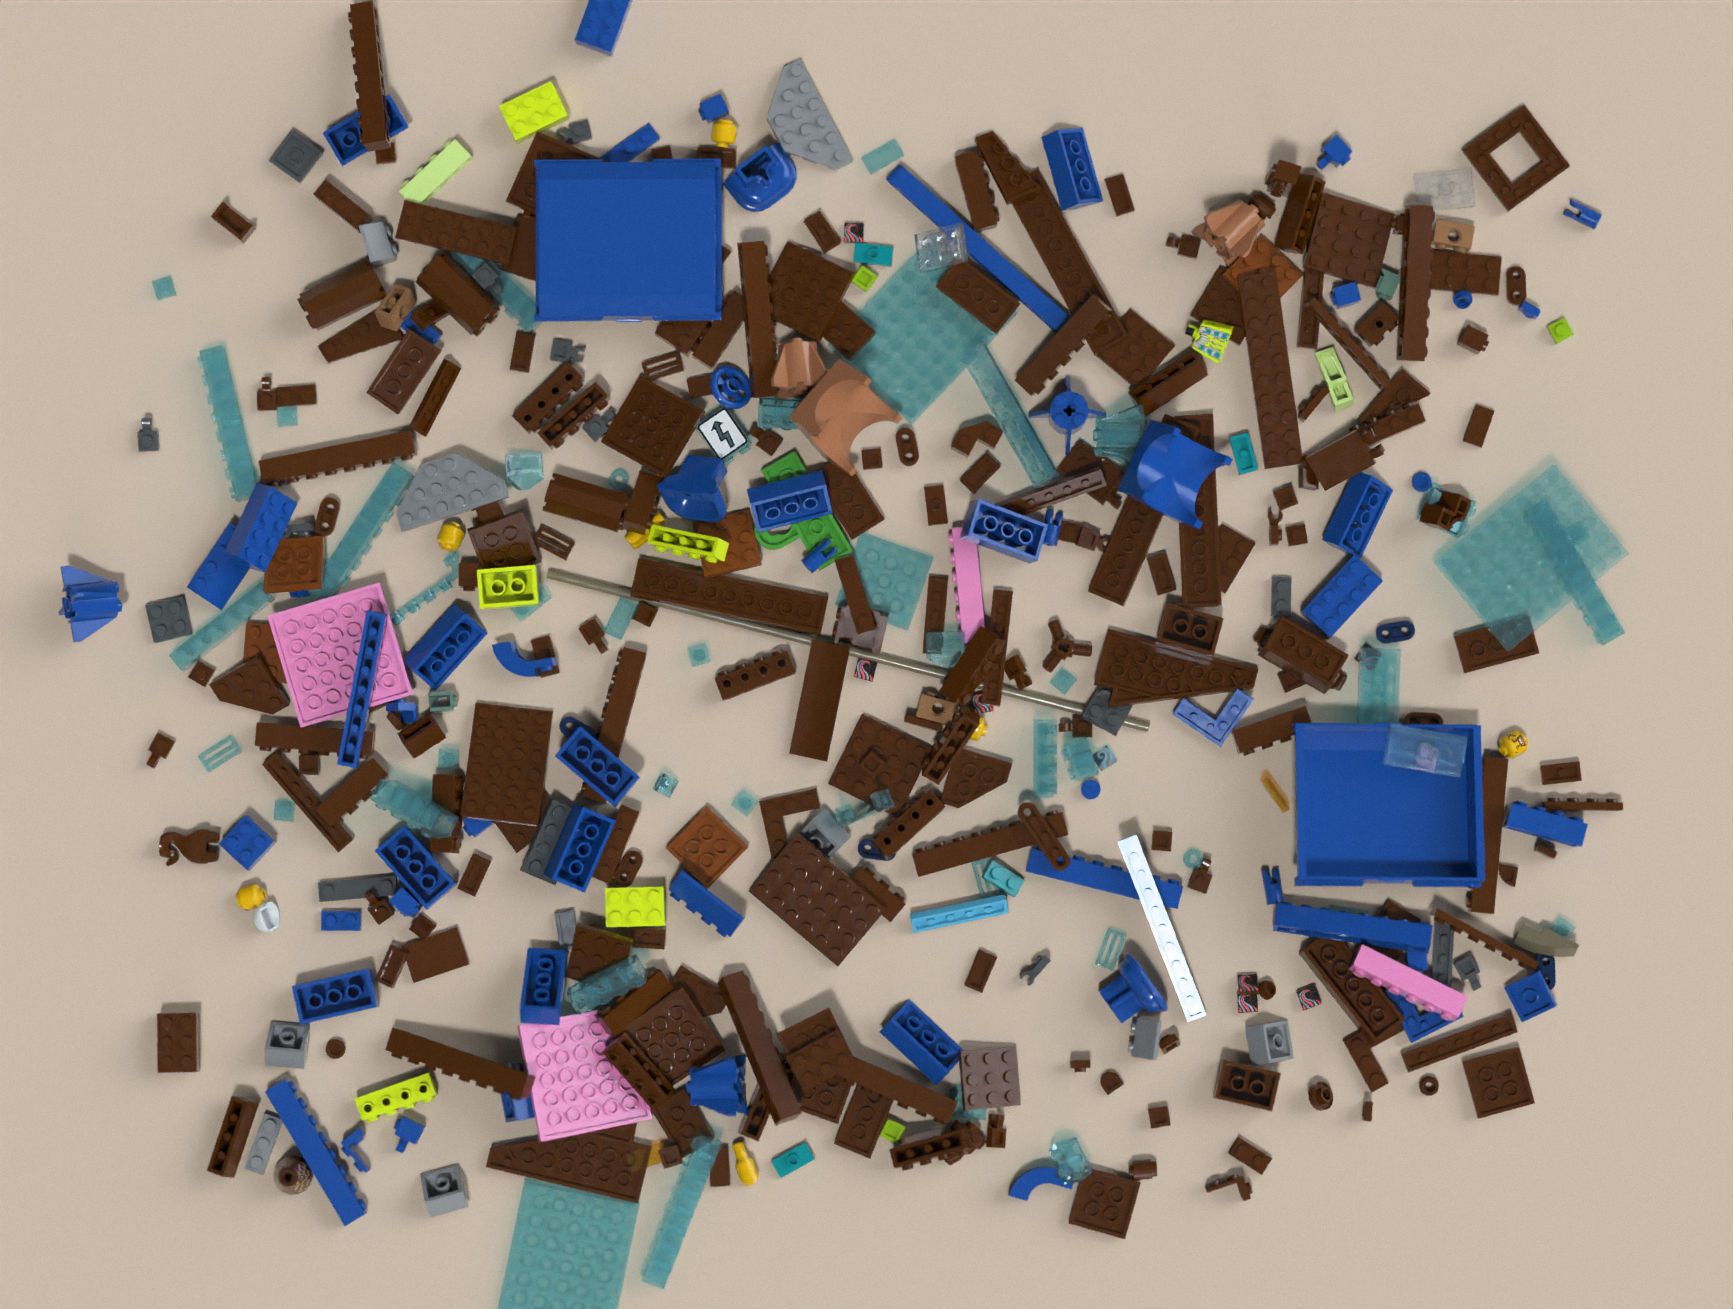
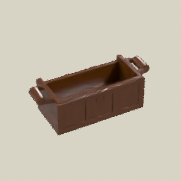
[1253,616,1349,695]

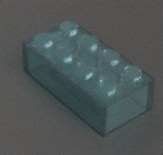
[1357,648,1401,724]
[370,778,459,839]

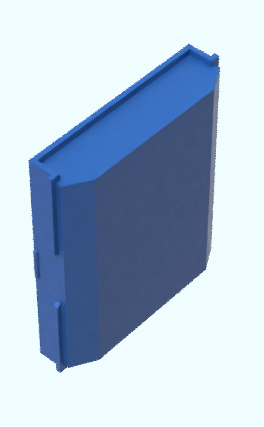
[534,159,722,322]
[1291,723,1485,887]

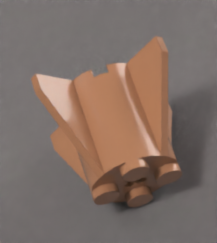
[1192,198,1265,269]
[771,338,828,403]

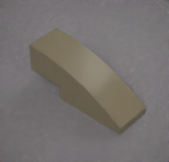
[1513,924,1579,957]

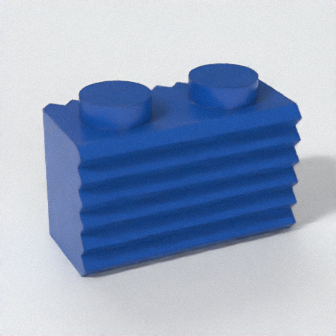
[389,887,421,918]

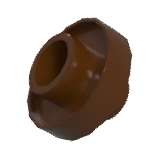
[1308,1081,1333,1111]

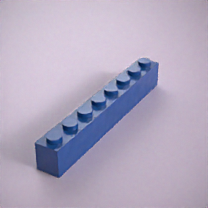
[337,611,388,768]
[1025,846,1183,909]
[1273,902,1433,954]
[265,1079,367,1226]

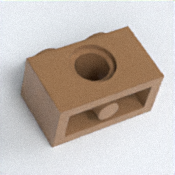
[1431,219,1475,253]
[375,283,416,332]
[916,692,959,726]

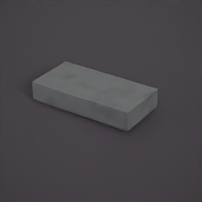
[554,910,576,950]

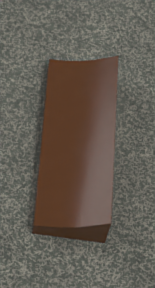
[789,639,850,762]
[1299,938,1405,1046]

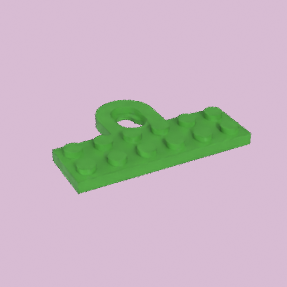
[754,451,853,571]

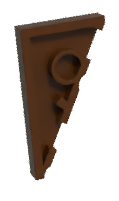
[1358,369,1430,424]

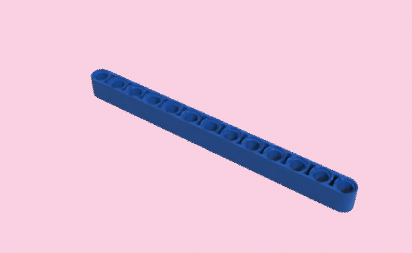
[886,164,1071,334]

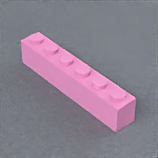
[948,527,985,645]
[1349,944,1468,1021]

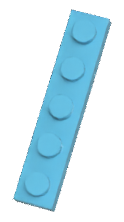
[910,894,1009,933]

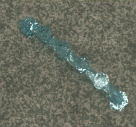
[390,552,460,626]

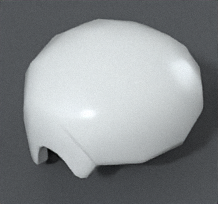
[253,902,280,932]

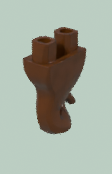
[159,829,219,866]

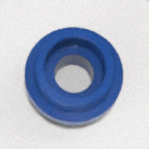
[1453,290,1473,309]

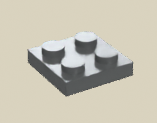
[269,129,323,184]
[145,596,193,643]
[1082,687,1133,736]

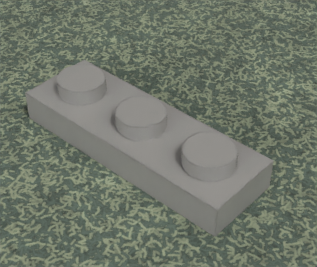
[244,1113,283,1175]

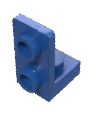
[341,1127,370,1173]

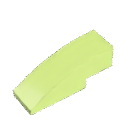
[1315,347,1354,412]

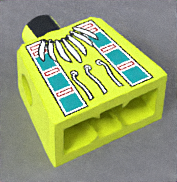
[1185,320,1234,364]

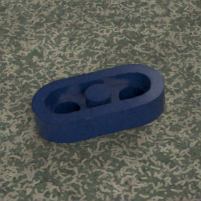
[1376,621,1415,644]
[559,717,596,739]
[858,839,896,861]
[1535,954,1556,990]

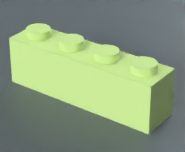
[399,139,472,205]

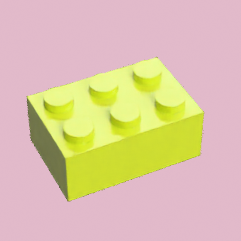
[499,81,569,144]
[477,565,540,610]
[605,887,665,928]

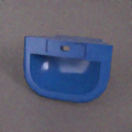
[723,142,797,212]
[657,455,727,522]
[1098,953,1168,1023]

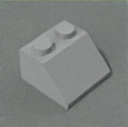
[359,222,398,268]
[799,809,851,858]
[1128,1018,1162,1060]
[1245,1020,1294,1066]
[265,1021,310,1069]
[420,1164,468,1217]

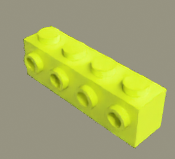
[647,525,729,563]
[355,1072,438,1123]

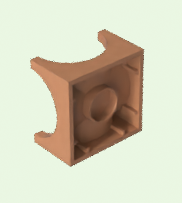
[789,358,902,476]

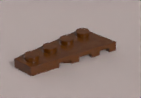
[974,131,1043,205]
[317,311,403,364]

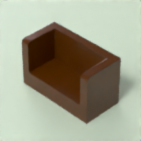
[211,202,256,243]

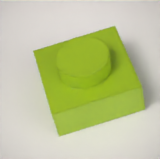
[852,266,878,293]
[1546,317,1574,344]
[880,1118,906,1144]

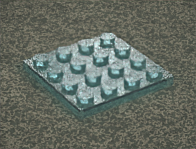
[835,533,934,631]

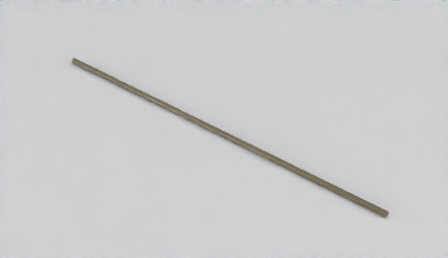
[547,569,1150,732]

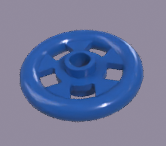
[710,366,751,409]

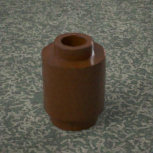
[1248,193,1276,220]
[1128,1159,1157,1180]

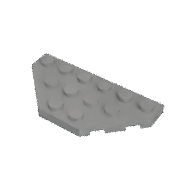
[766,59,853,170]
[396,453,509,532]

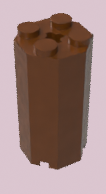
[416,252,501,337]
[297,260,386,331]
[542,473,630,533]

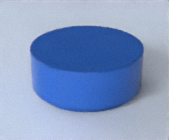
[1412,472,1432,492]
[1081,780,1101,800]

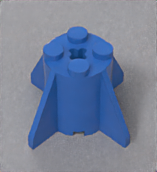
[1028,377,1106,455]
[59,566,122,642]
[687,1055,747,1116]

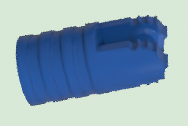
[1563,199,1602,230]
[1043,509,1063,547]
[801,538,838,573]
[1262,868,1284,905]

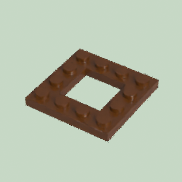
[1462,105,1570,212]

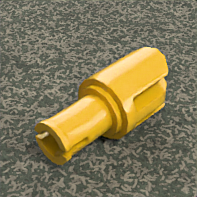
[625,512,665,550]
[732,1142,758,1186]

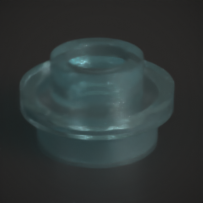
[609,470,629,490]
[1183,850,1203,869]

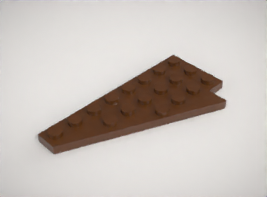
[1094,629,1258,708]
[486,1123,652,1204]

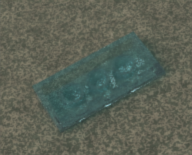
[1383,724,1468,778]

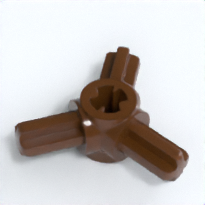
[1042,620,1092,673]

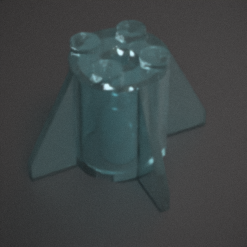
[1093,405,1151,465]

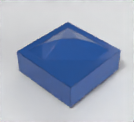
[1518,301,1541,319]

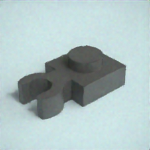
[556,119,592,144]
[550,340,585,363]

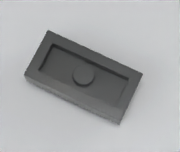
[1271,577,1292,617]

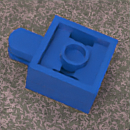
[501,1060,535,1122]

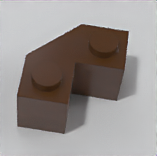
[951,421,1004,458]
[1419,491,1472,531]

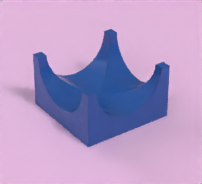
[1118,420,1233,529]

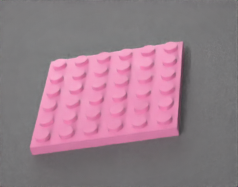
[267,582,413,727]
[517,1010,652,1142]

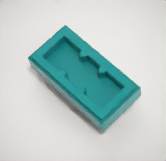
[853,243,893,267]
[771,1142,815,1178]

